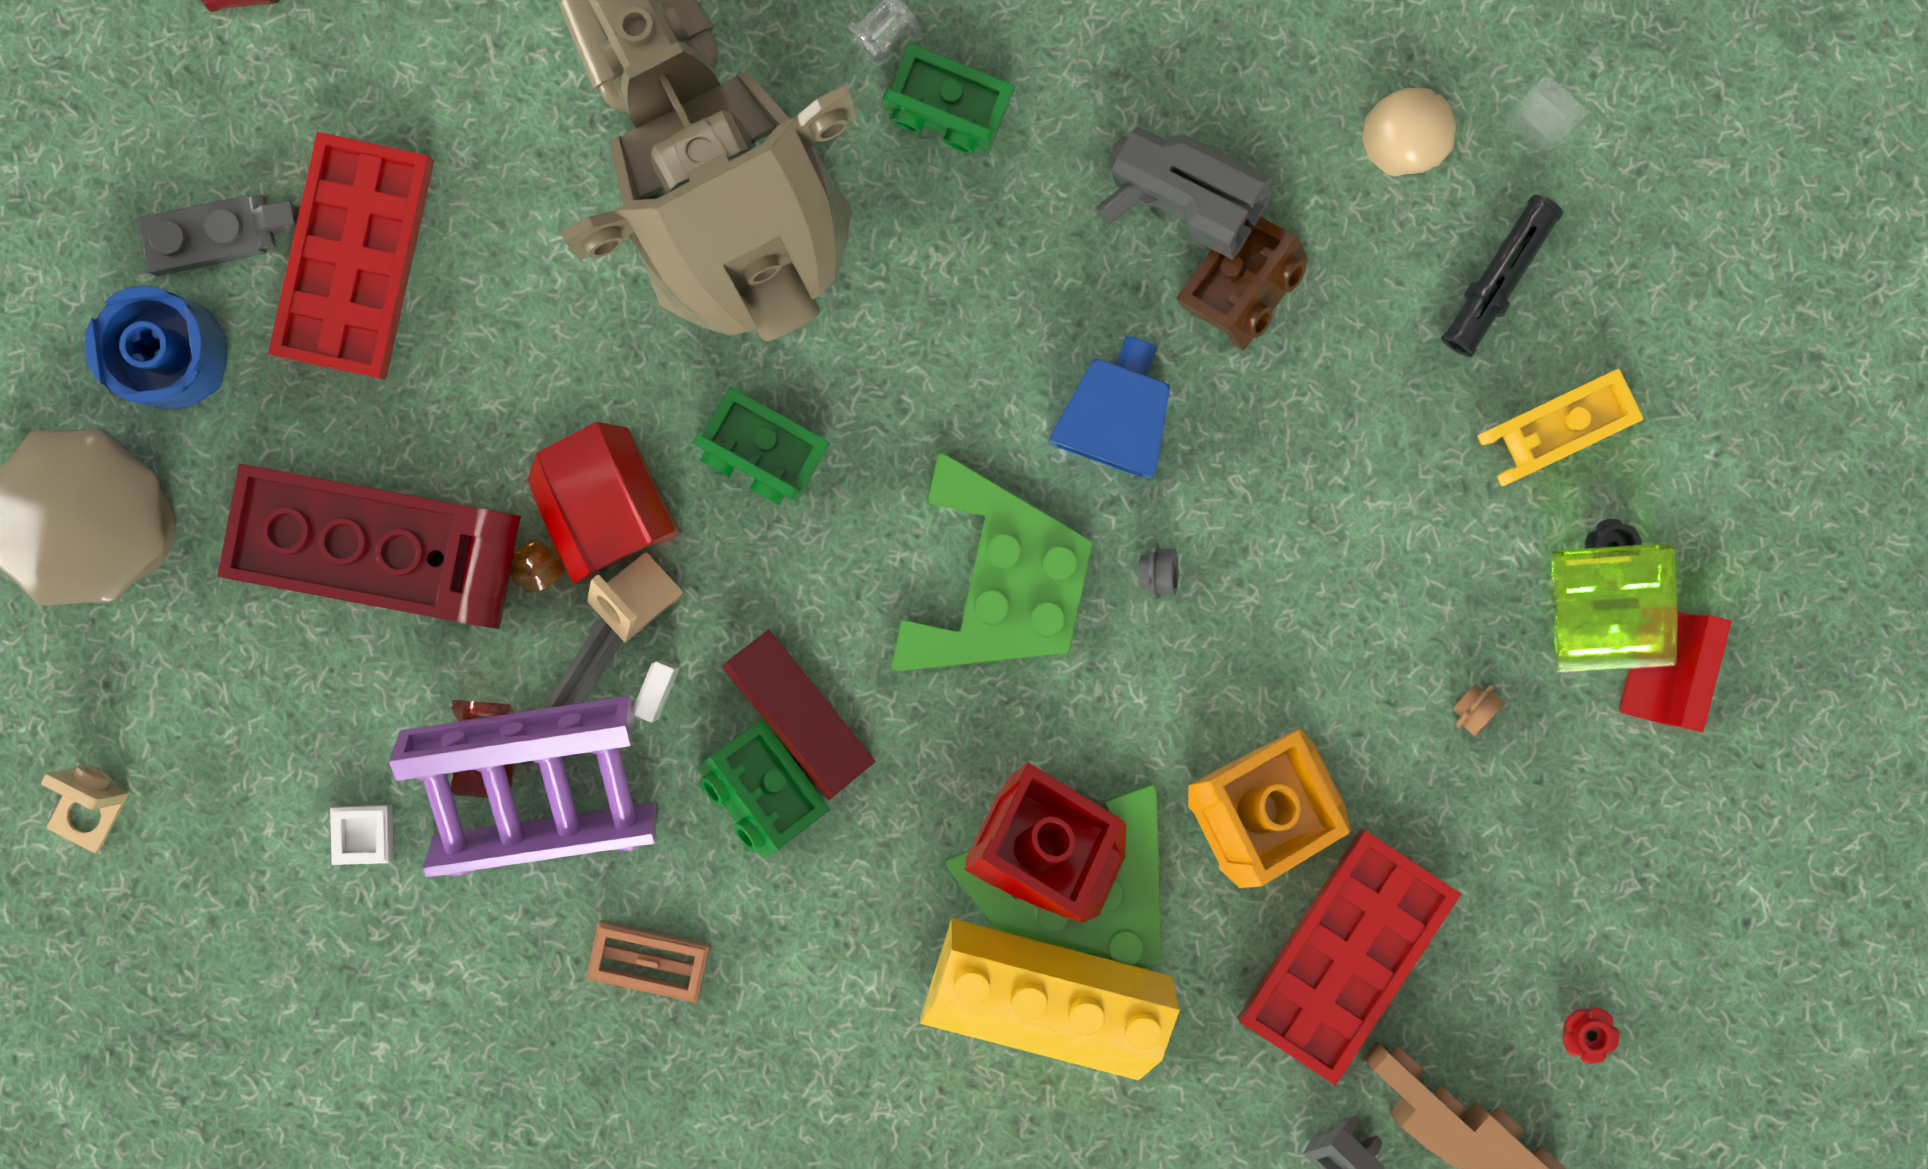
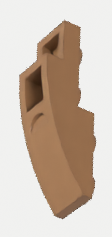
[1362,1041,1566,1169]

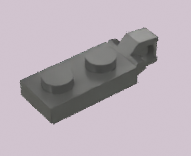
[137,195,300,276]

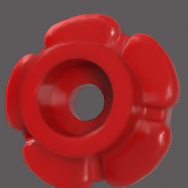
[1562,1007,1620,1064]

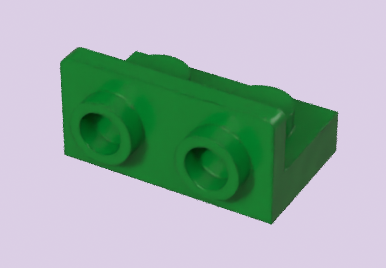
[697,719,830,858]

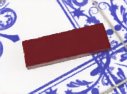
[722,629,876,800]

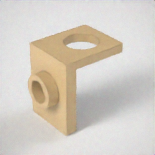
[587,553,683,643]
[41,765,129,853]

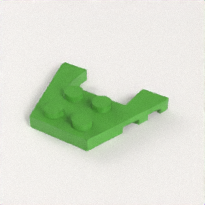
[891,453,1093,671]
[945,783,1162,969]

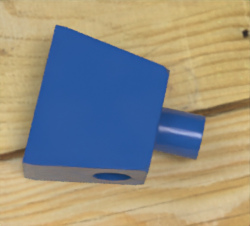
[1048,336,1170,480]

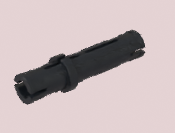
[1441,195,1564,357]

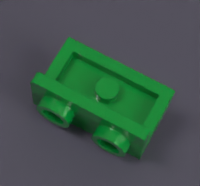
[882,43,1015,155]
[692,386,830,506]

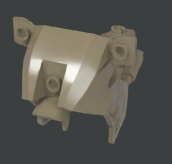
[559,0,857,341]

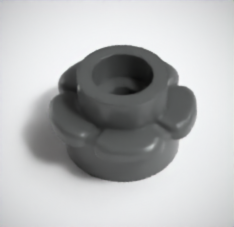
[1139,543,1179,599]

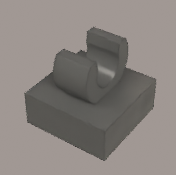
[1303,1115,1385,1169]

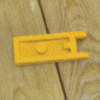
[1477,368,1644,487]

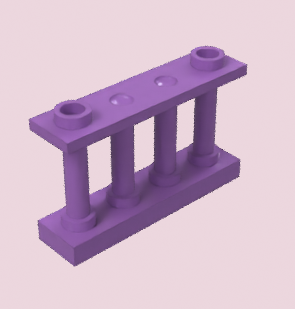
[389,696,658,877]

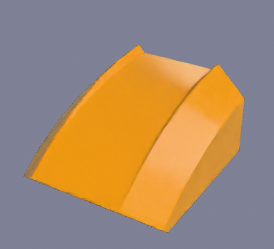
[1188,729,1351,888]

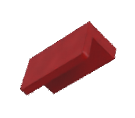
[1619,605,1732,733]

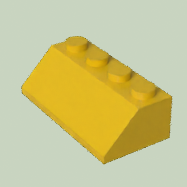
[920,918,1180,1080]

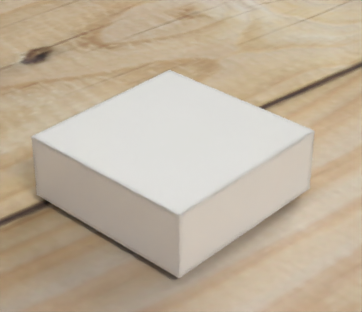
[633,660,680,723]
[330,804,394,865]

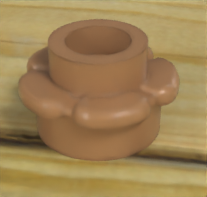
[1453,685,1506,737]

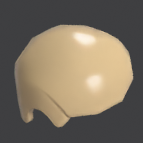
[1362,87,1457,177]

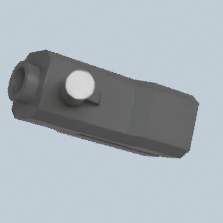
[1096,127,1273,260]

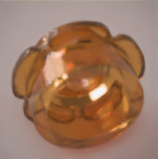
[510,541,565,592]

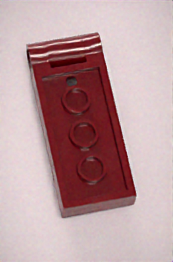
[217,463,521,629]

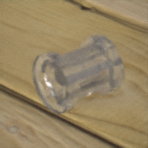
[844,0,920,67]

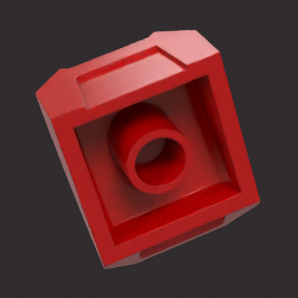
[528,422,682,584]
[964,762,1126,922]

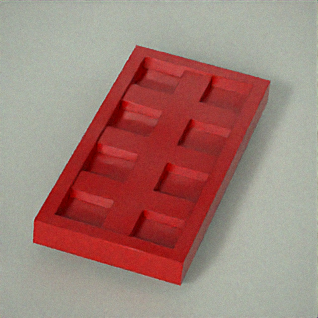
[268,132,434,381]
[1237,828,1461,1086]

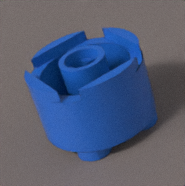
[84,286,228,410]

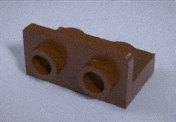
[1176,217,1308,350]

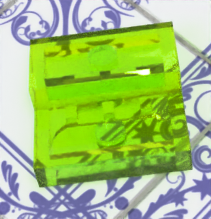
[1551,543,1677,672]

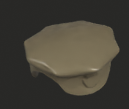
[0,428,176,606]

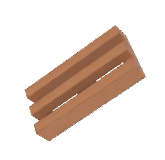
[586,920,711,1003]

